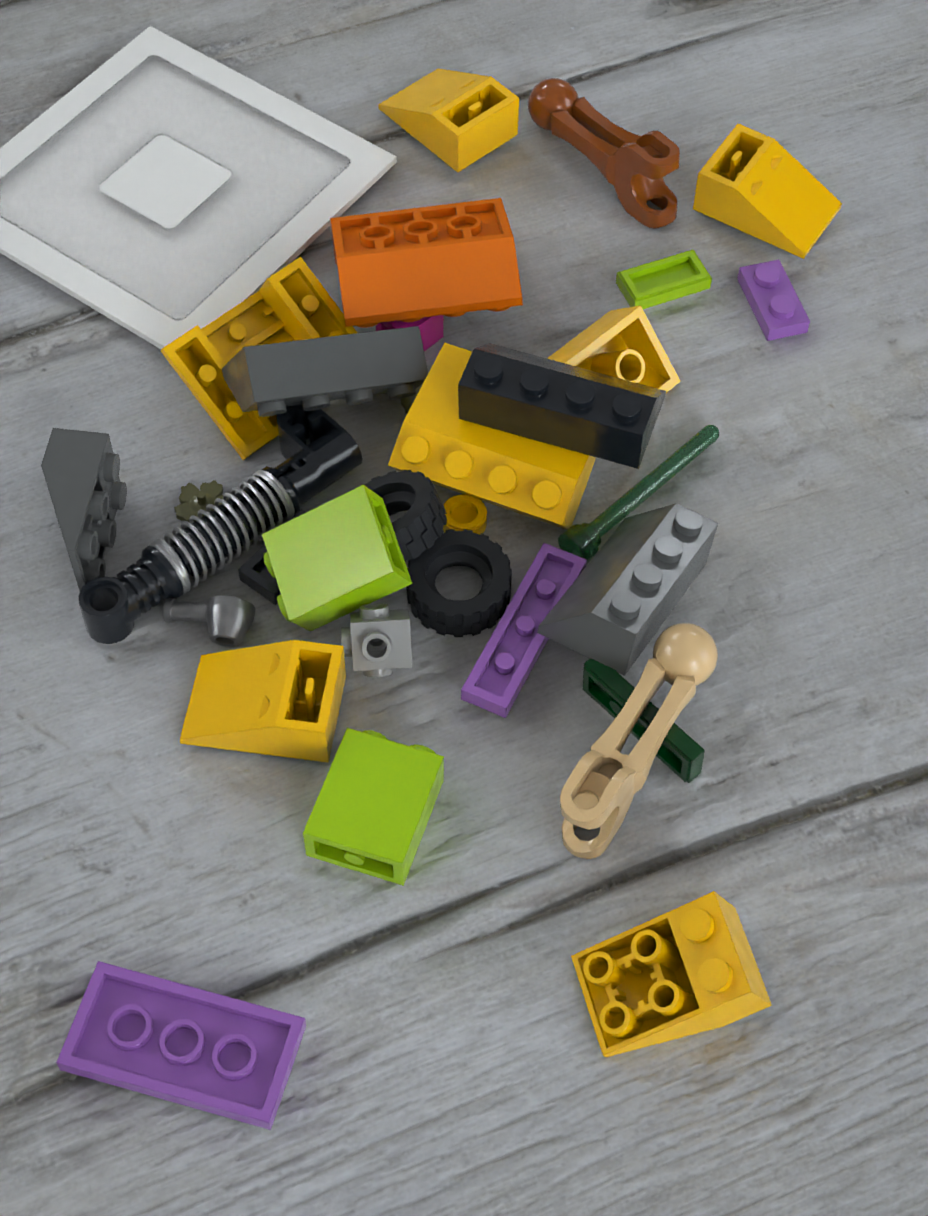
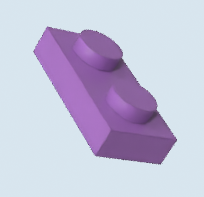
[737,259,810,341]

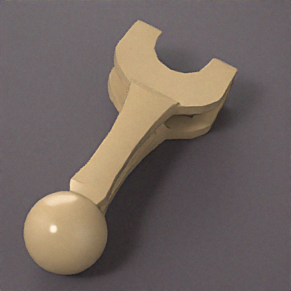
[560,623,718,859]

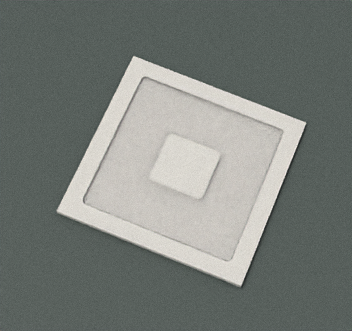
[0,26,397,349]

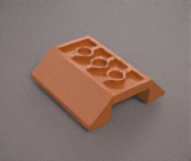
[330,198,523,328]

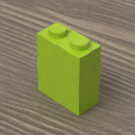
[262,485,412,632]
[303,728,444,886]

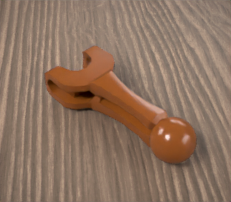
[528,78,680,229]

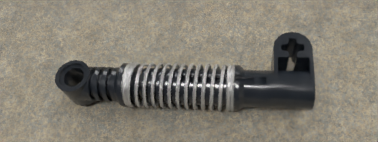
[78,404,363,644]

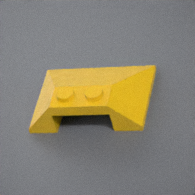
[161,256,358,460]

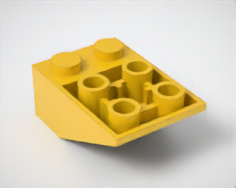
[378,68,519,173]
[693,123,842,259]
[180,640,346,763]
[571,891,772,1057]

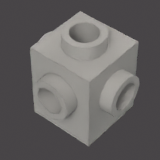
[341,603,413,677]

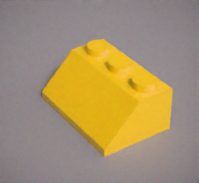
[547,305,681,393]

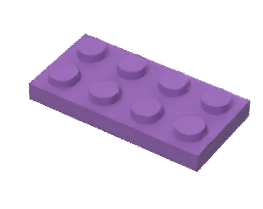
[56,961,306,1130]

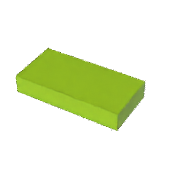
[616,249,712,309]

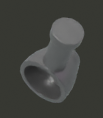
[163,596,256,647]

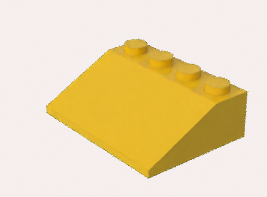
[388,342,596,531]

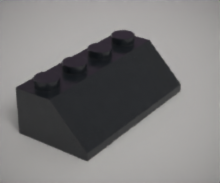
[458,343,666,469]

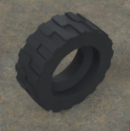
[362,470,447,562]
[406,529,512,637]

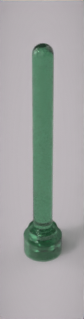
[558,424,720,562]

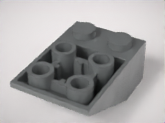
[41,428,127,591]

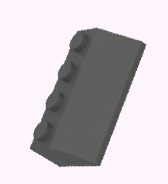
[222,326,428,417]
[537,503,718,676]

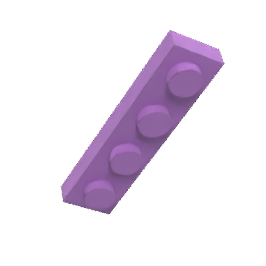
[461,543,587,718]

